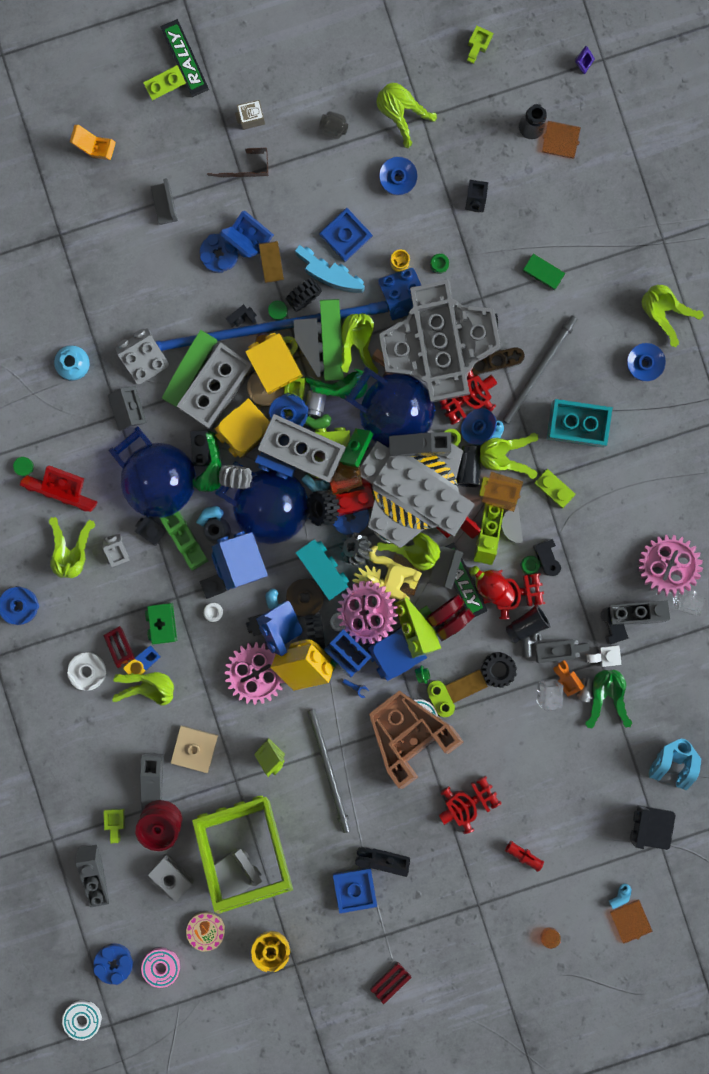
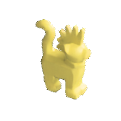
[352,545,422,600]

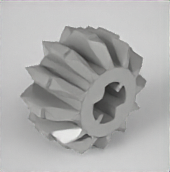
[219,465,252,489]

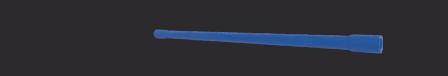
[155,301,388,351]

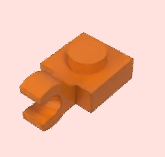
[553,660,585,697]

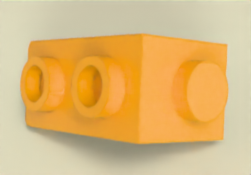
[70,124,116,160]

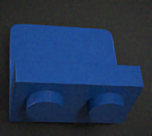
[220,211,274,257]
[378,268,421,321]
[255,436,306,480]
[256,601,303,656]

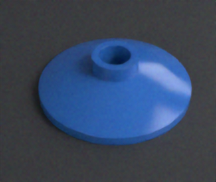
[379,157,418,195]
[627,343,666,381]
[461,408,497,445]

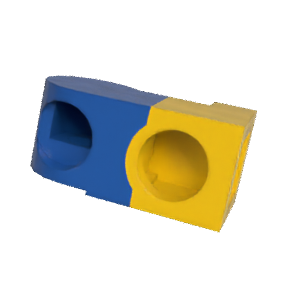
[123,645,161,675]

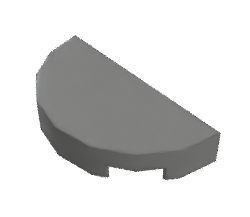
[501,506,523,543]

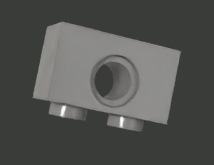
[148,854,194,902]

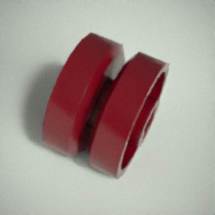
[426,594,475,641]
[135,800,183,852]

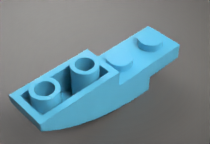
[295,245,365,293]

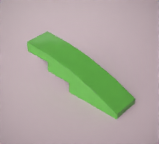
[320,299,344,381]
[162,330,217,408]
[152,493,208,571]

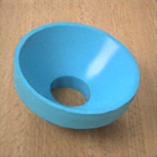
[54,346,90,381]

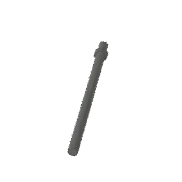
[503,315,578,424]
[308,709,351,833]

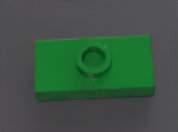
[340,428,374,468]

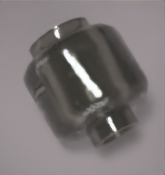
[319,111,348,140]

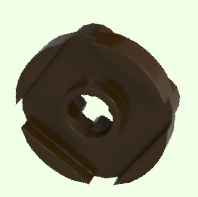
[286,578,324,617]

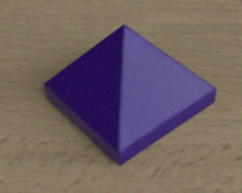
[575,46,595,74]

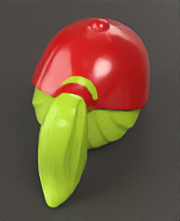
[469,566,515,607]

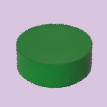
[430,254,449,274]
[268,300,288,321]
[13,457,34,476]
[520,556,540,575]

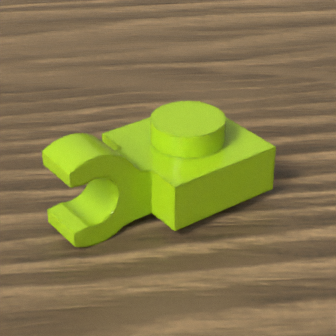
[467,25,494,64]
[104,809,125,843]

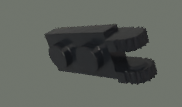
[355,847,410,877]

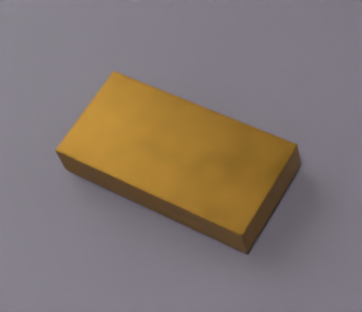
[259,241,284,283]
[445,669,488,703]

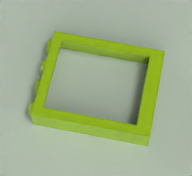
[192,796,293,914]

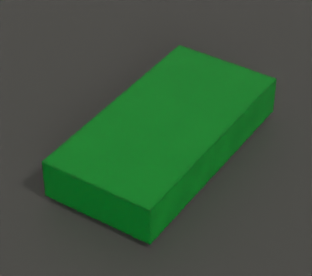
[523,253,566,291]

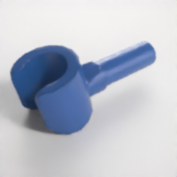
[343,679,369,698]

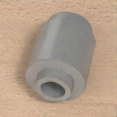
[305,391,327,417]

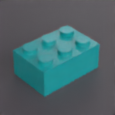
[546,399,613,448]
[296,539,349,601]

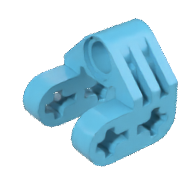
[649,739,701,790]

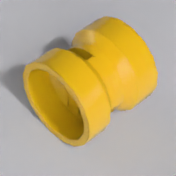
[390,249,410,272]

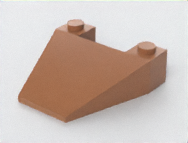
[369,691,464,789]

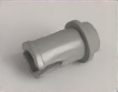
[577,678,593,703]

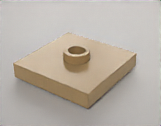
[171,725,218,773]

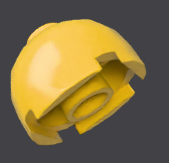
[251,930,290,972]

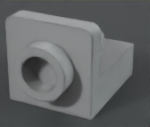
[103,534,130,567]

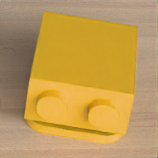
[245,333,303,394]
[215,398,270,459]
[270,639,334,691]

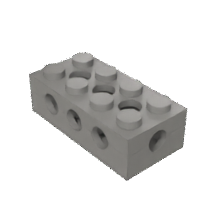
[177,343,254,430]
[258,414,346,483]

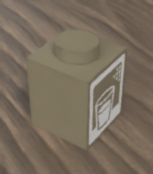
[235,100,265,130]

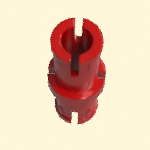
[505,841,544,872]

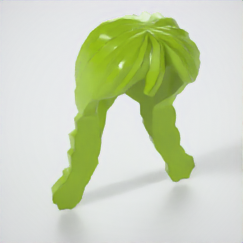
[376,83,437,148]
[642,285,704,347]
[340,313,378,375]
[480,433,539,479]
[49,517,95,578]
[377,532,440,571]
[112,672,174,706]

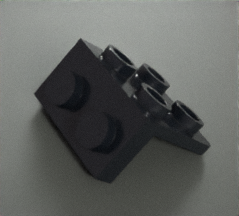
[630,805,676,850]

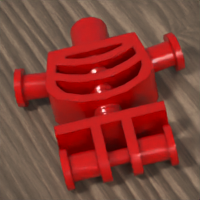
[439,368,497,425]
[483,570,545,619]
[439,776,502,834]

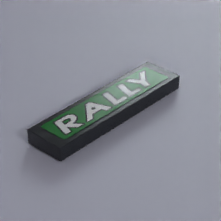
[160,19,209,97]
[445,542,487,617]

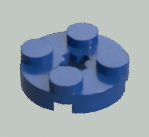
[199,234,238,273]
[269,393,308,427]
[333,510,369,535]
[0,587,39,625]
[94,943,133,985]

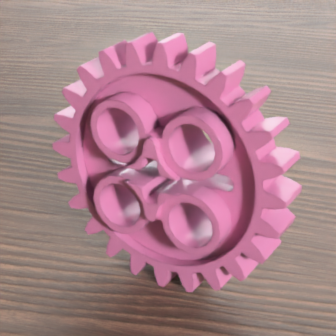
[639,535,703,597]
[337,581,398,644]
[224,642,285,705]

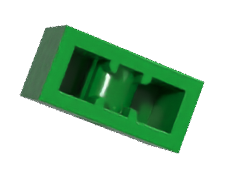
[145,603,178,645]

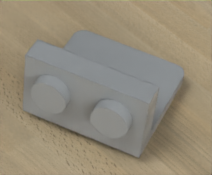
[115,328,169,384]
[215,849,262,899]

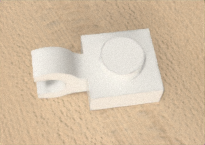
[586,645,621,667]

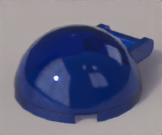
[344,366,435,448]
[109,426,196,518]
[215,461,309,544]

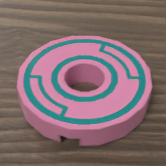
[141,947,180,988]

